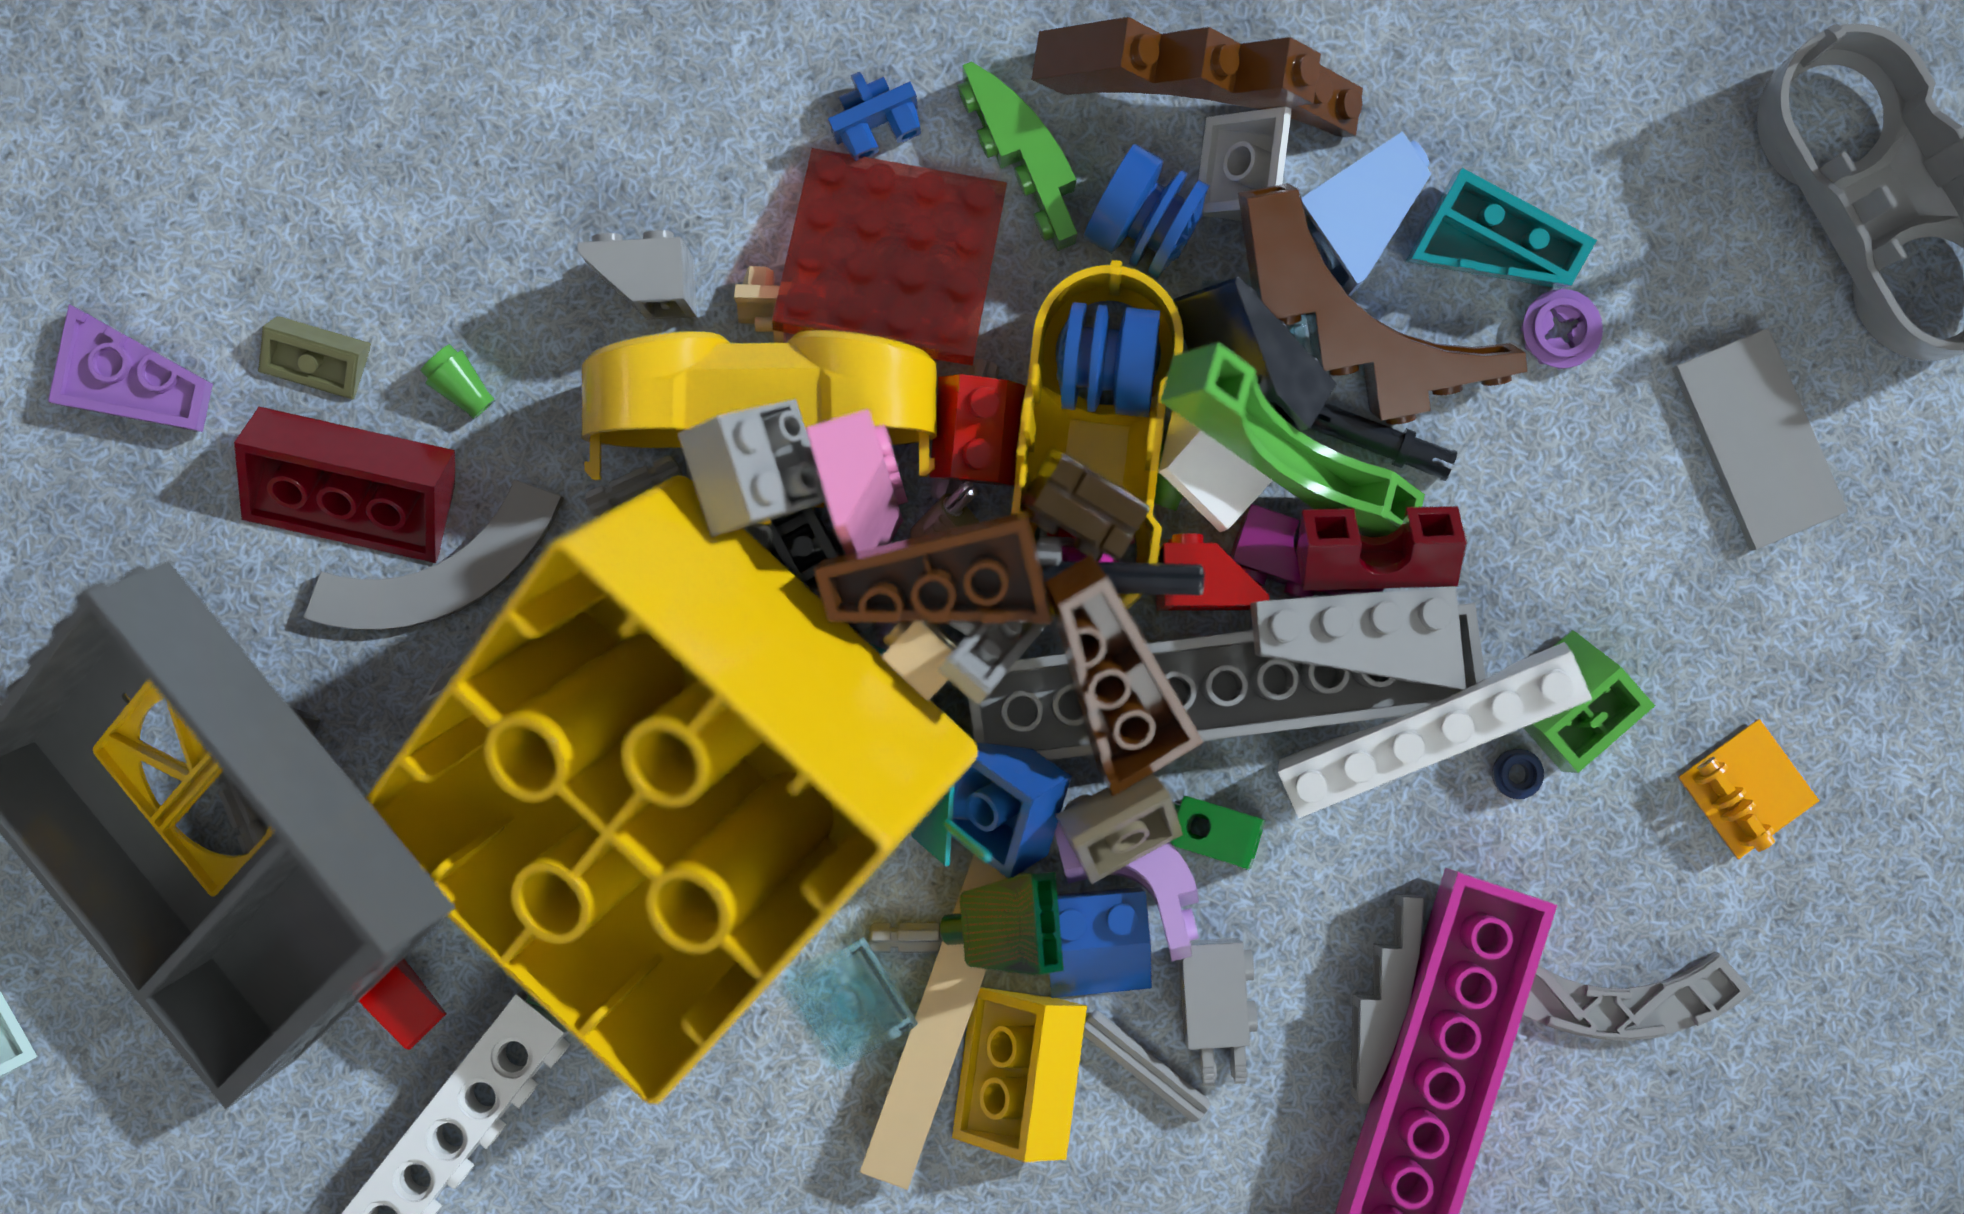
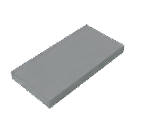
[1672,328,1848,551]

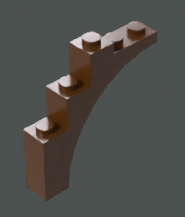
[1031,17,1363,137]
[1238,183,1528,424]

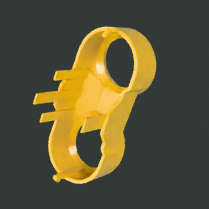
[1011,260,1183,617]
[582,330,937,524]

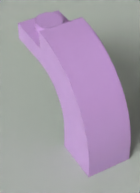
[1055,822,1199,961]

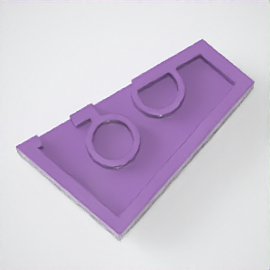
[48,304,213,432]

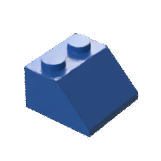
[951,742,1072,879]
[1049,887,1152,998]

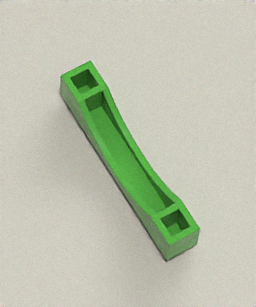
[1160,343,1425,537]

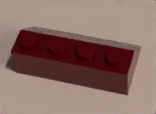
[234,406,455,563]

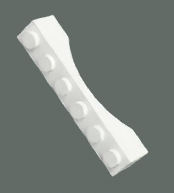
[1278,642,1592,819]

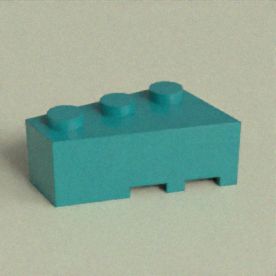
[1405,168,1597,289]

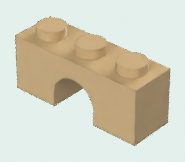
[882,620,959,701]

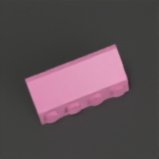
[806,409,908,554]

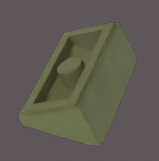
[258,316,371,400]

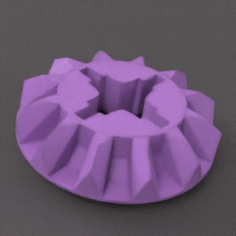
[1520,289,1603,370]

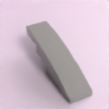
[1350,894,1424,1104]

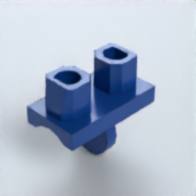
[828,71,921,163]

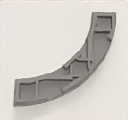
[303,479,564,630]
[1523,952,1754,1040]

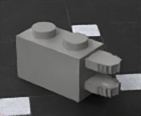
[1179,938,1258,1086]

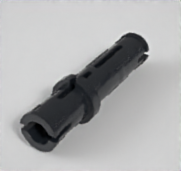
[1310,403,1458,481]

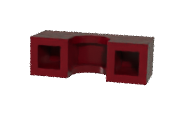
[1296,506,1467,590]

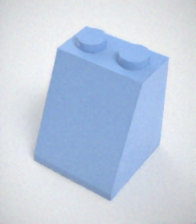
[1301,131,1431,297]

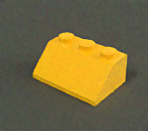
[952,987,1087,1162]

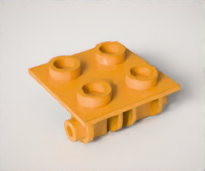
[1678,719,1820,859]

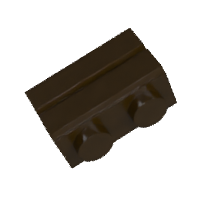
[1020,449,1150,562]

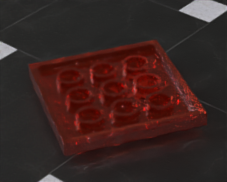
[772,148,1007,366]

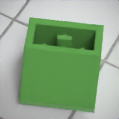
[1523,630,1655,773]

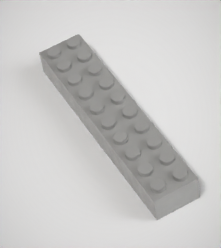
[969,603,1486,760]

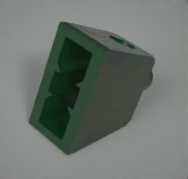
[940,872,1064,976]

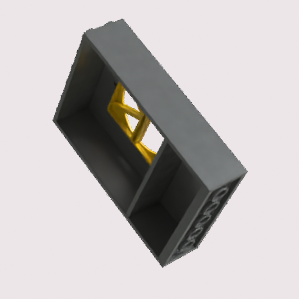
[0,561,455,1110]

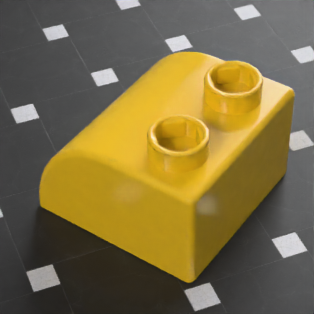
[365,476,978,1105]

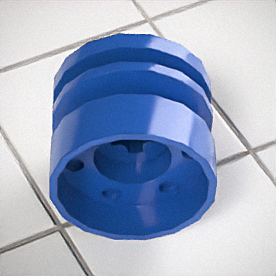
[1083,144,1210,280]
[1057,302,1160,418]

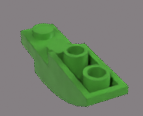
[957,61,1078,251]

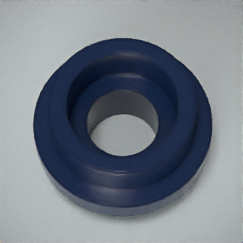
[1492,749,1544,799]

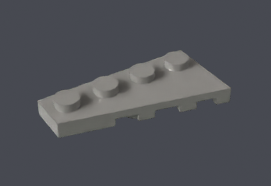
[1251,586,1466,690]

